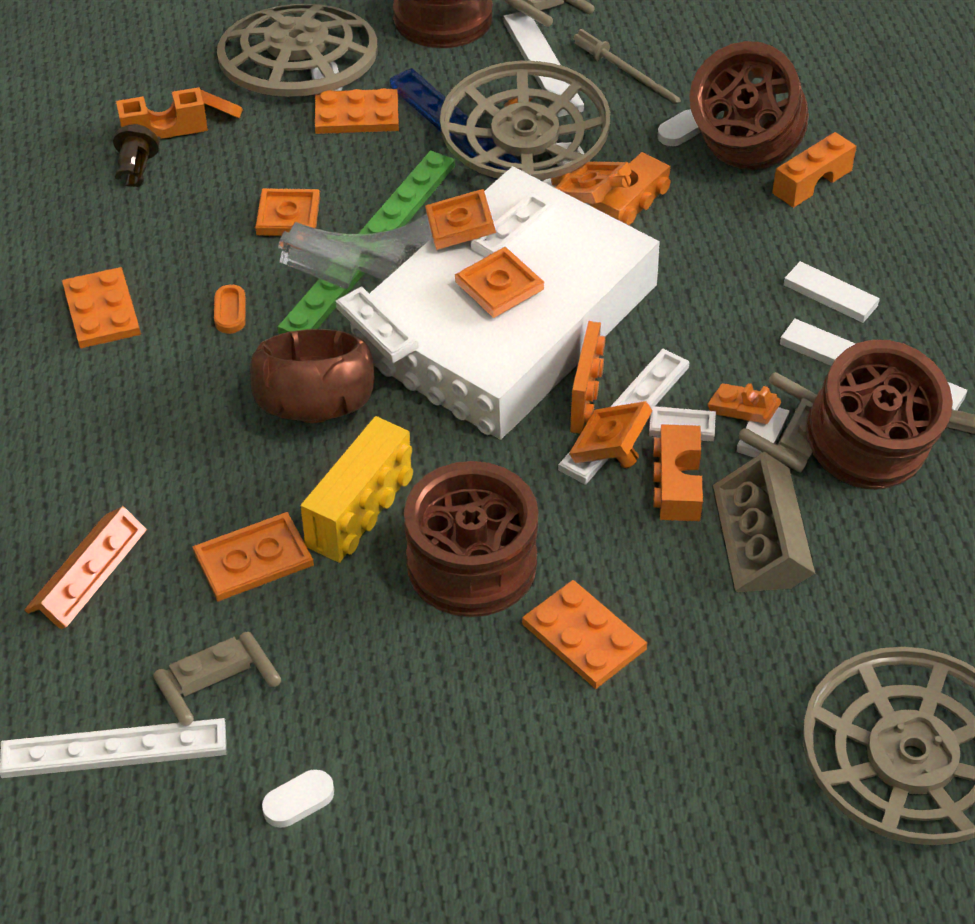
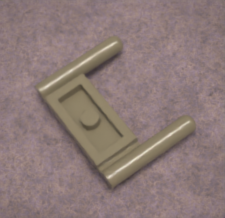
[505,0,595,27]
[739,372,817,473]
[153,632,281,726]

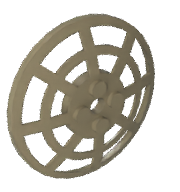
[217,4,378,97]
[440,61,610,180]
[803,647,975,845]

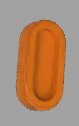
[200,90,243,118]
[214,285,246,334]

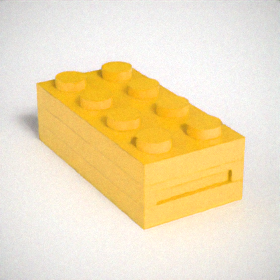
[300,416,413,563]

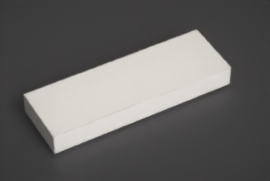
[471,192,555,257]
[784,261,880,323]
[336,286,419,363]

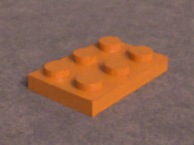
[315,88,399,134]
[62,267,141,349]
[570,321,606,434]
[522,580,647,689]

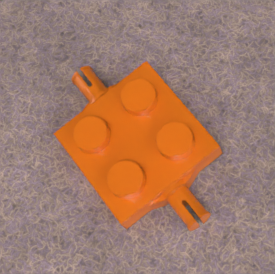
[551,162,632,205]

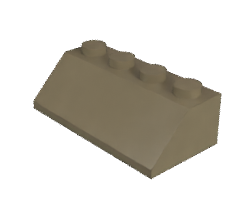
[713,451,815,592]

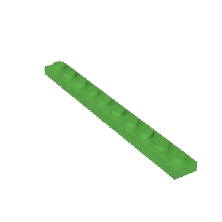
[278,150,455,334]

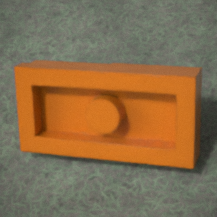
[708,383,781,424]

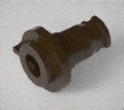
[113,124,161,187]

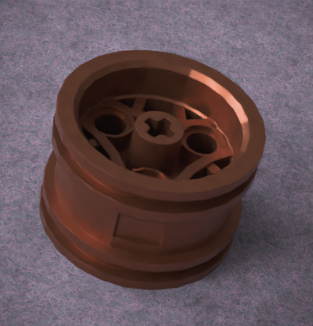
[393,0,493,48]
[689,41,809,170]
[806,340,953,489]
[404,461,538,617]

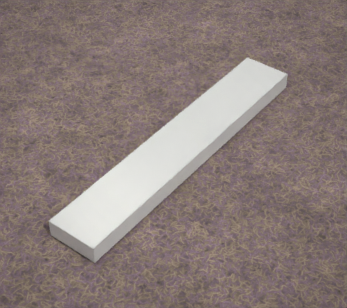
[504,12,584,117]
[780,319,967,410]
[558,349,689,485]
[0,718,227,778]

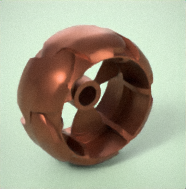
[250,329,374,423]

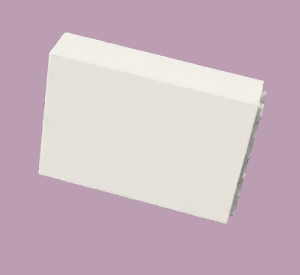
[350,166,660,440]

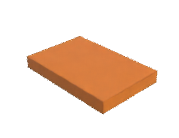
[192,512,314,602]

